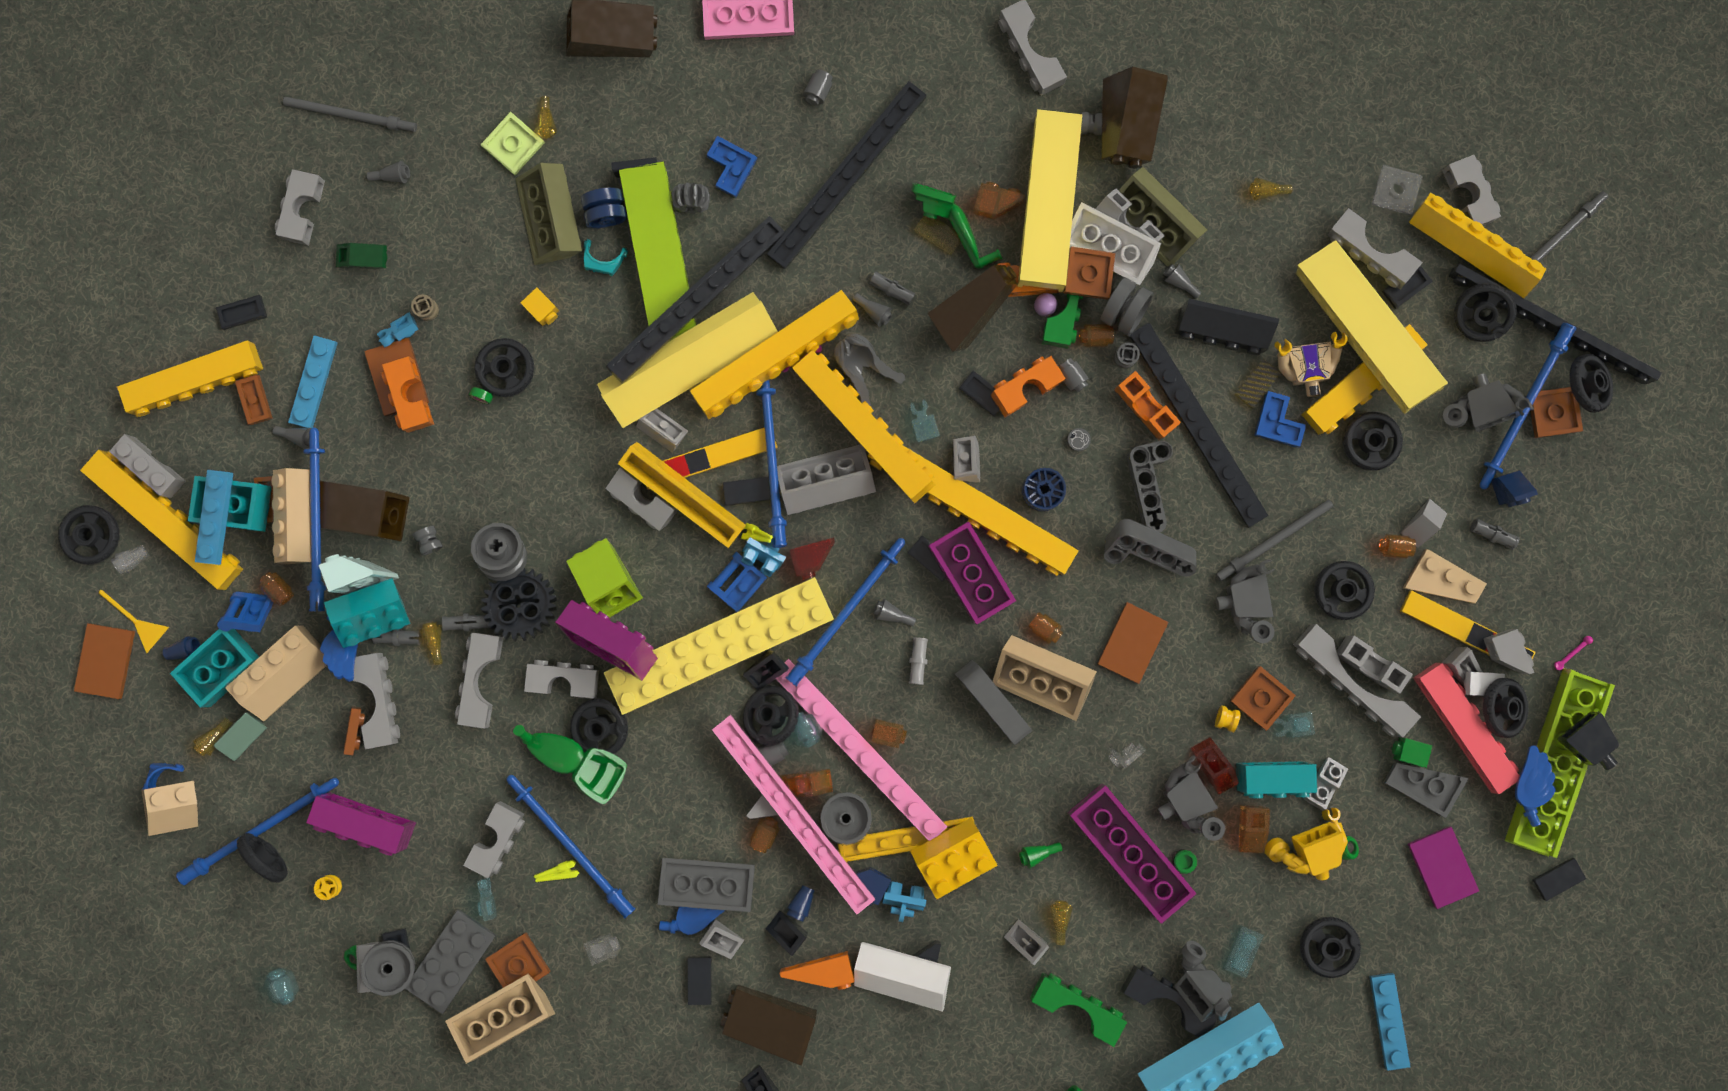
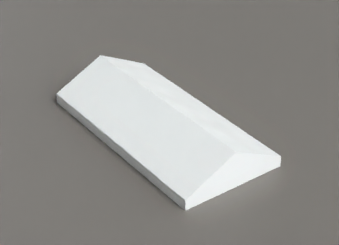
[1070,202,1161,285]
[854,942,951,1012]

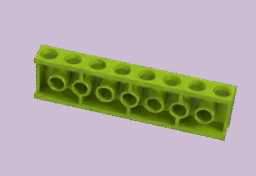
[619,161,696,341]
[1505,668,1615,858]

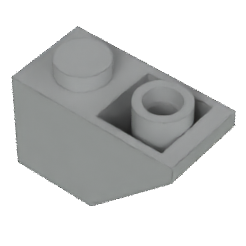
[1483,629,1534,674]

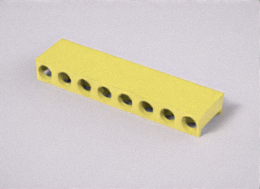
[1018,109,1082,292]
[1296,240,1448,414]
[597,292,778,428]

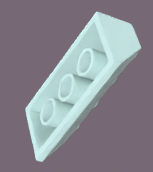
[319,554,399,594]

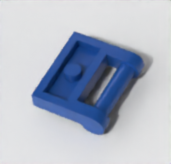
[707,551,767,612]
[217,592,273,632]

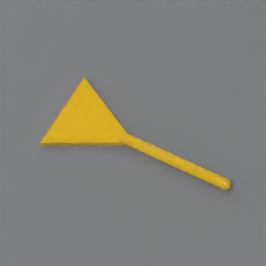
[99,590,169,653]

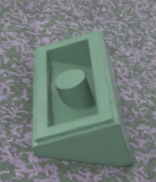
[214,712,267,761]

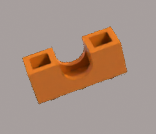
[381,356,434,433]
[991,356,1066,418]
[1114,371,1181,440]

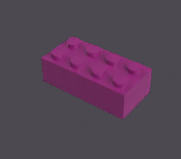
[928,522,1016,625]
[555,600,658,681]
[306,792,416,856]

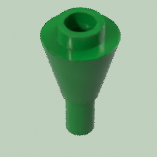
[1019,842,1062,869]

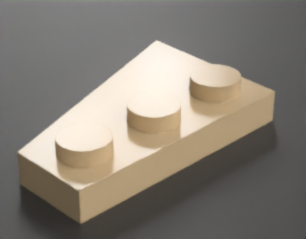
[1403,549,1487,604]

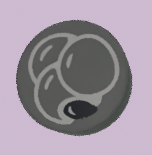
[1067,428,1091,452]

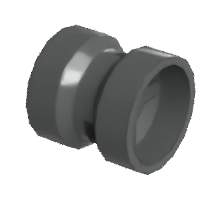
[1080,112,1102,136]
[1114,343,1140,368]
[412,526,443,556]

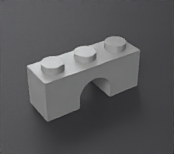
[1442,155,1501,226]
[275,169,325,246]
[1096,189,1165,242]
[109,434,186,498]
[605,467,678,531]
[1336,636,1413,694]
[524,660,599,698]
[463,801,525,878]

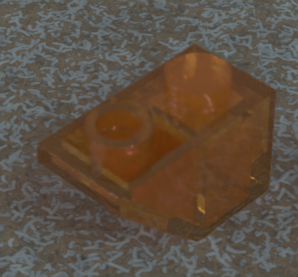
[973,182,1025,220]
[779,769,833,797]
[1239,805,1270,853]

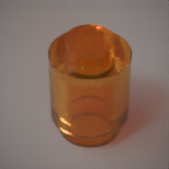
[1079,324,1114,347]
[1379,534,1416,559]
[259,572,294,606]
[1028,612,1063,644]
[749,817,780,853]

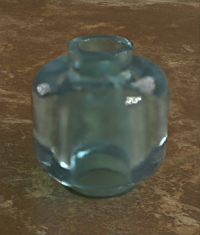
[791,712,822,748]
[264,968,299,1005]

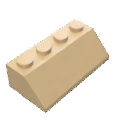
[272,468,311,564]
[225,625,326,721]
[992,635,1097,721]
[445,974,555,1064]

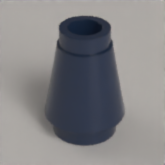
[163,636,201,660]
[787,885,814,922]

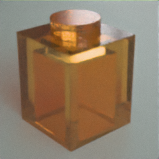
[871,718,907,748]

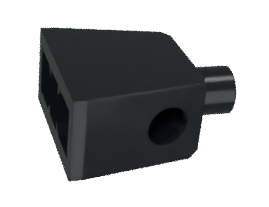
[1557,711,1619,770]

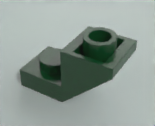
[336,243,387,269]

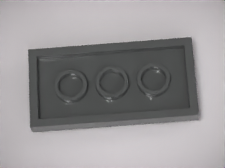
[658,858,755,912]
[405,909,497,1014]

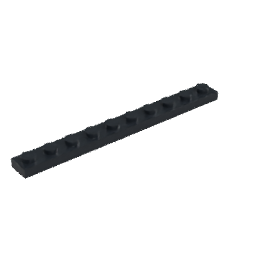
[767,81,926,269]
[606,216,785,384]
[1449,264,1662,384]
[1130,323,1269,528]

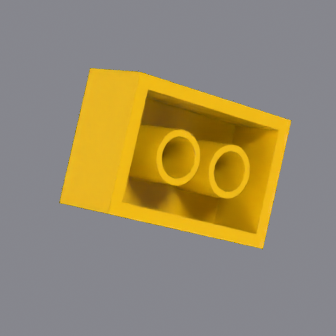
[910,818,998,899]

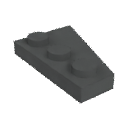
[1383,763,1468,818]

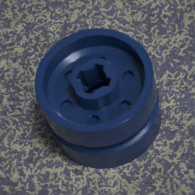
[580,188,627,229]
[1022,468,1066,512]

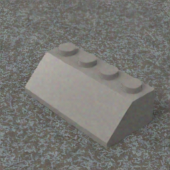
[777,444,876,515]

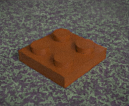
[1063,246,1115,300]
[1530,387,1583,438]
[1230,666,1296,731]
[485,932,551,988]

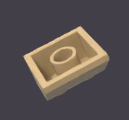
[142,781,198,836]

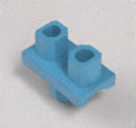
[741,537,786,577]
[882,881,926,922]

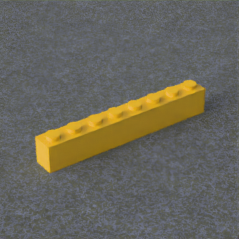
[690,290,859,419]
[793,350,935,504]
[80,450,243,590]

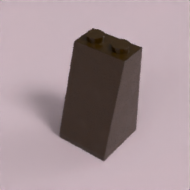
[566,0,657,57]
[1102,66,1168,169]
[927,265,1018,352]
[320,481,410,541]
[720,985,817,1066]

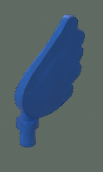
[320,616,358,682]
[1515,745,1555,827]
[659,907,726,935]

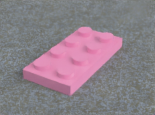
[702,0,794,40]

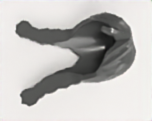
[834,334,905,406]

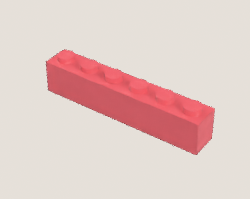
[1413,663,1519,794]

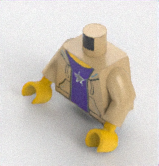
[1274,332,1348,397]

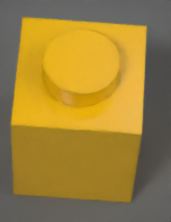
[521,288,559,326]

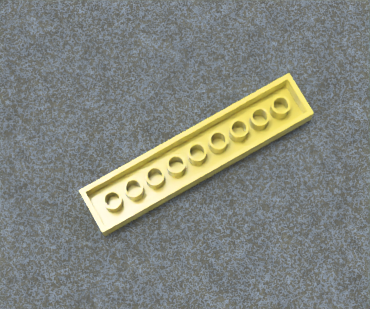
[604,577,834,715]

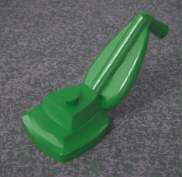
[911,183,1003,269]
[513,725,627,804]

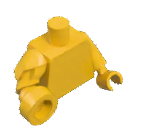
[1265,808,1348,880]

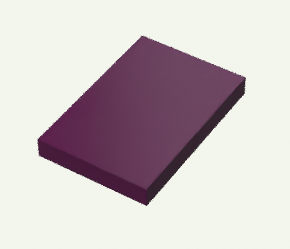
[1407,826,1479,909]

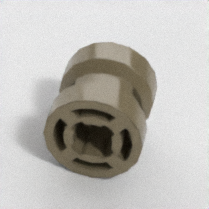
[411,294,439,321]

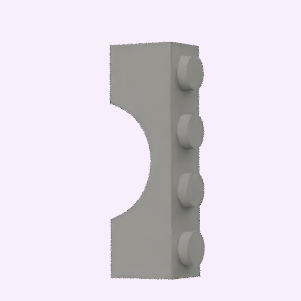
[998,0,1067,96]
[1328,208,1423,290]
[455,633,503,729]
[353,653,400,749]

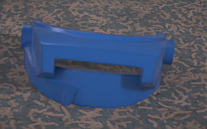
[141,763,184,791]

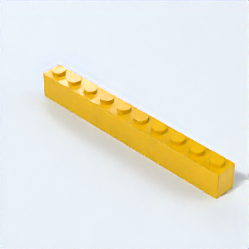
[867,445,1079,576]

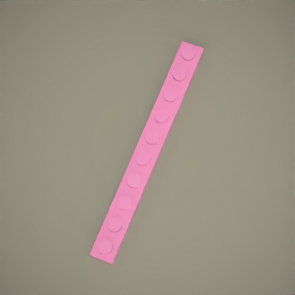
[776,659,947,841]
[712,715,875,914]

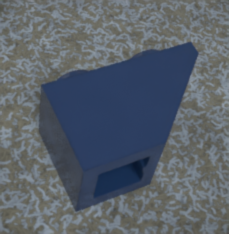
[1491,470,1538,507]
[855,867,891,906]

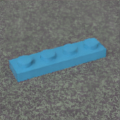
[288,336,338,428]
[195,470,233,565]
[1369,973,1410,1071]

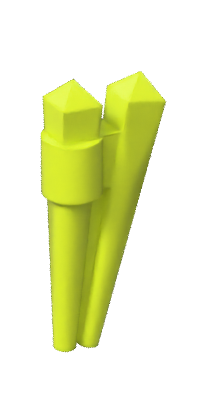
[741,523,773,543]
[534,859,580,882]

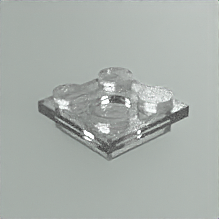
[1372,165,1422,215]

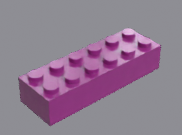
[1067,783,1196,924]

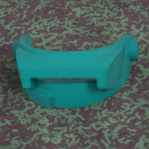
[584,239,628,276]

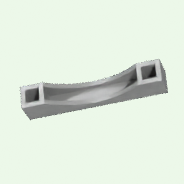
[1293,624,1421,738]

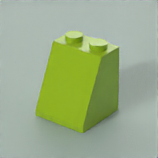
[566,538,643,618]

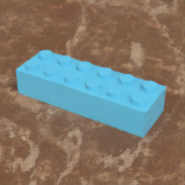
[1138,1003,1284,1091]

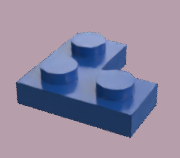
[707,136,757,198]
[1254,391,1306,448]

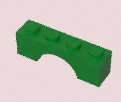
[1041,294,1083,349]
[1030,973,1127,1047]

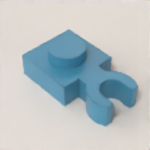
[377,312,418,347]

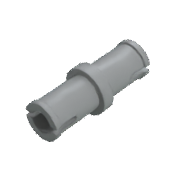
[909,637,928,685]

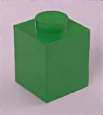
[1392,737,1432,768]

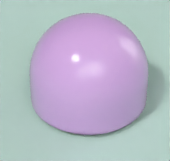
[1034,293,1057,317]

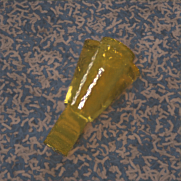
[534,96,557,139]
[1249,178,1293,201]
[419,622,443,665]
[193,717,233,756]
[1050,901,1073,945]

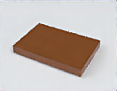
[364,338,429,416]
[1097,602,1168,684]
[74,623,135,699]

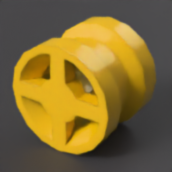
[1215,705,1240,733]
[314,875,342,900]

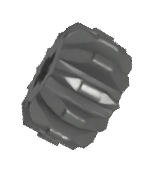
[672,183,710,214]

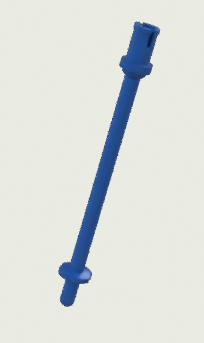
[1479,323,1577,489]
[756,380,787,548]
[303,428,326,612]
[785,538,905,687]
[507,775,635,919]
[176,778,339,885]

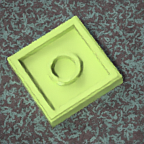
[481,112,545,175]

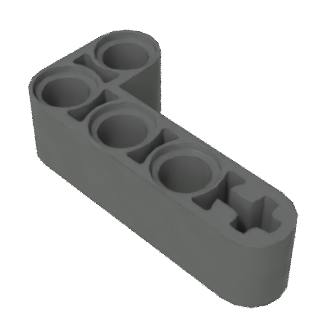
[1127,441,1173,533]
[1104,519,1197,577]
[955,660,1032,745]

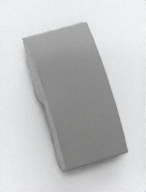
[1464,672,1505,697]
[1303,757,1348,811]

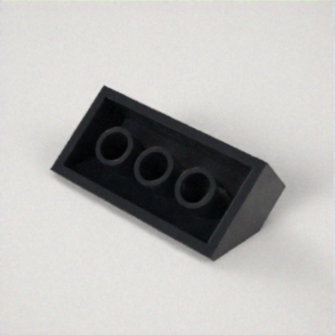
[1175,299,1279,355]

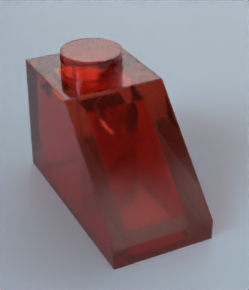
[790,537,835,580]
[1191,737,1239,795]

